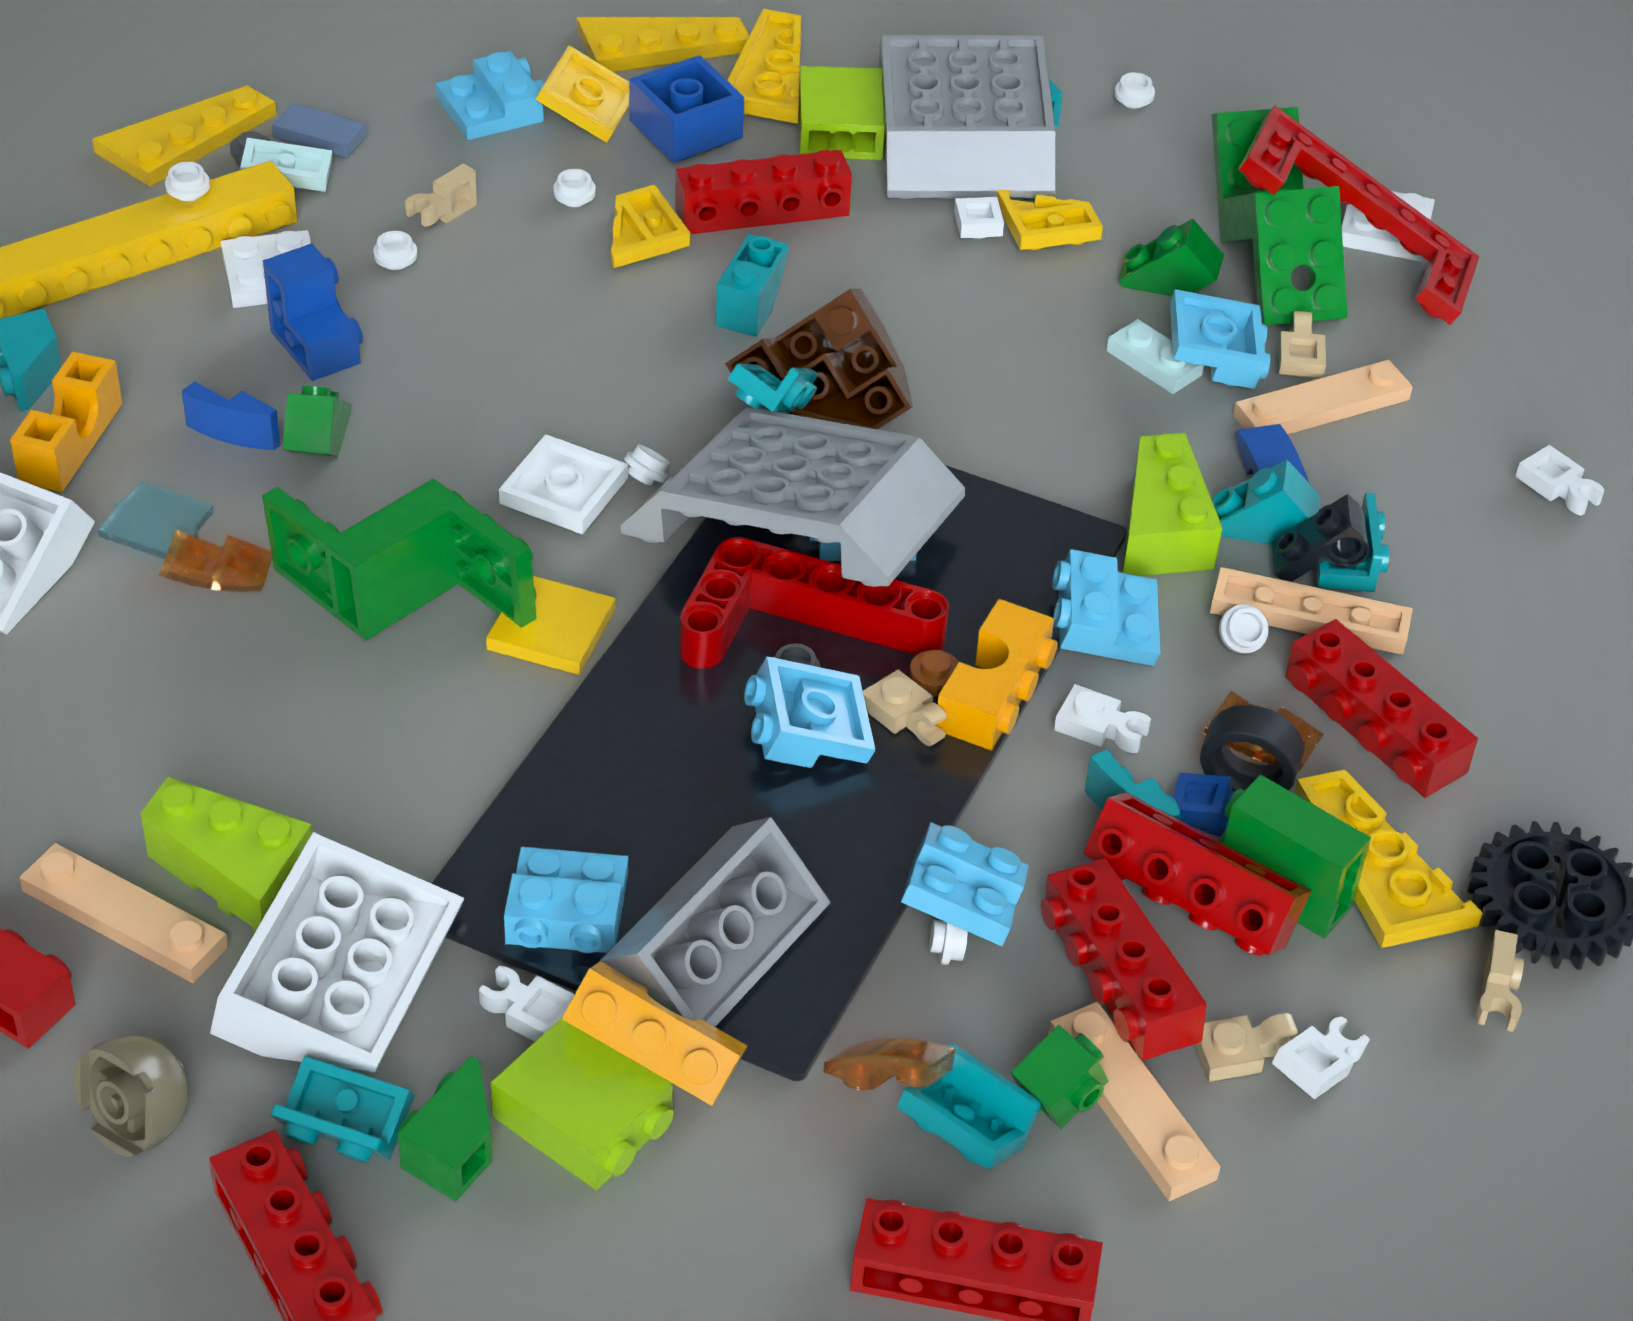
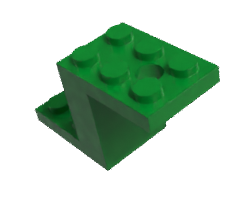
[1211,107,1348,325]
[262,478,537,641]

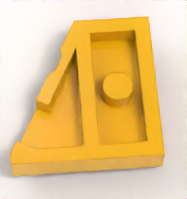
[611,184,690,268]
[996,189,1103,250]

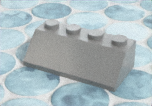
[600,817,831,1027]

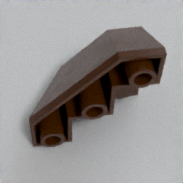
[725,289,913,430]

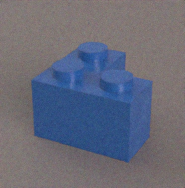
[263,243,363,381]

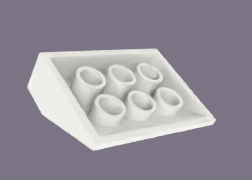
[0,473,95,635]
[210,832,464,1072]

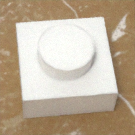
[954,197,1004,239]

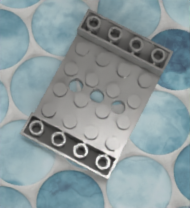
[879,35,1055,199]
[620,407,965,587]

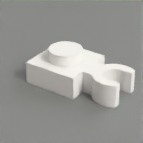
[1515,445,1604,516]
[1054,684,1151,753]
[479,966,575,1042]
[1272,1016,1370,1099]

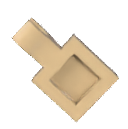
[405,163,477,227]
[1278,311,1326,378]
[863,670,947,747]
[1475,930,1524,1032]
[1194,1013,1298,1082]

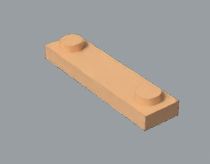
[1233,359,1413,435]
[1210,567,1413,655]
[19,843,228,984]
[1048,1002,1221,1201]

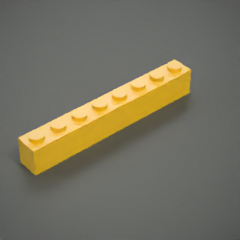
[0,160,297,319]

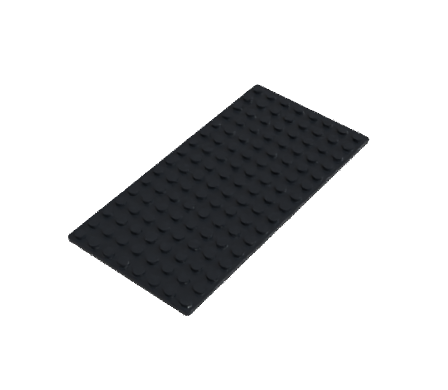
[431,413,1127,1081]

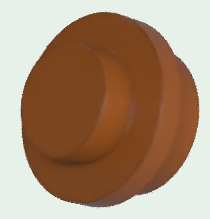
[910,650,959,696]

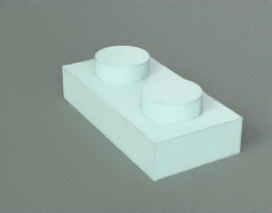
[240,138,332,192]
[1106,319,1204,394]

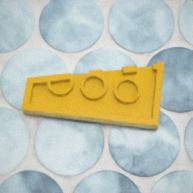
[727,8,801,124]
[576,17,749,72]
[92,85,277,187]
[1295,769,1483,948]

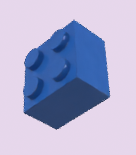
[629,55,744,163]

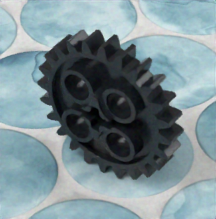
[1467,821,1633,970]

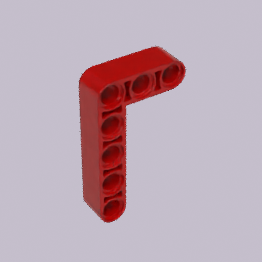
[680,537,949,669]

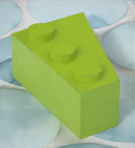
[1123,433,1222,576]
[140,777,313,935]

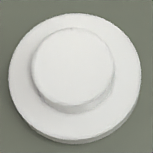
[1114,72,1155,109]
[165,162,210,201]
[553,169,596,207]
[373,231,417,270]
[624,444,670,486]
[1219,604,1269,654]
[929,919,968,965]

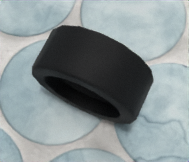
[1199,705,1305,792]

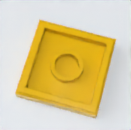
[535,46,629,143]
[486,576,616,675]

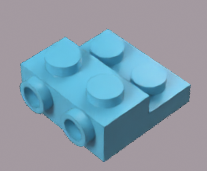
[435,51,544,141]
[1170,289,1270,389]
[1052,549,1161,666]
[744,656,875,768]
[901,822,1029,946]
[504,847,629,953]

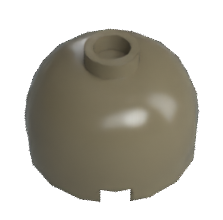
[73,1034,189,1157]

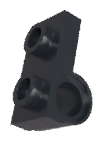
[1272,494,1369,582]

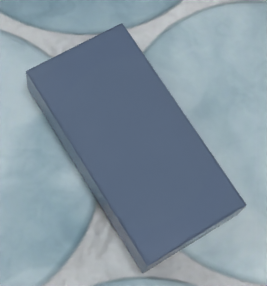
[272,103,367,158]

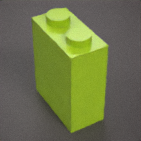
[799,66,885,160]
[491,1018,674,1191]

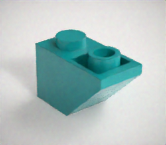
[716,234,789,337]
[0,309,61,412]
[1211,460,1321,545]

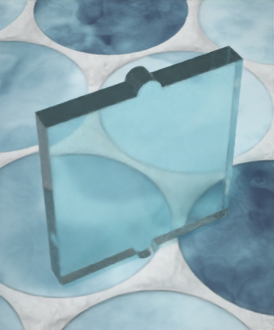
[98,481,214,562]

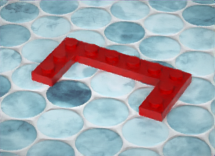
[1239,105,1480,325]

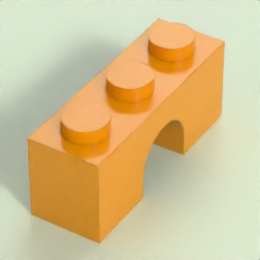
[10,351,123,493]
[936,599,1058,751]
[562,961,748,1106]

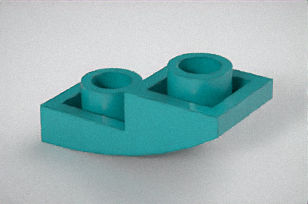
[1084,749,1181,821]

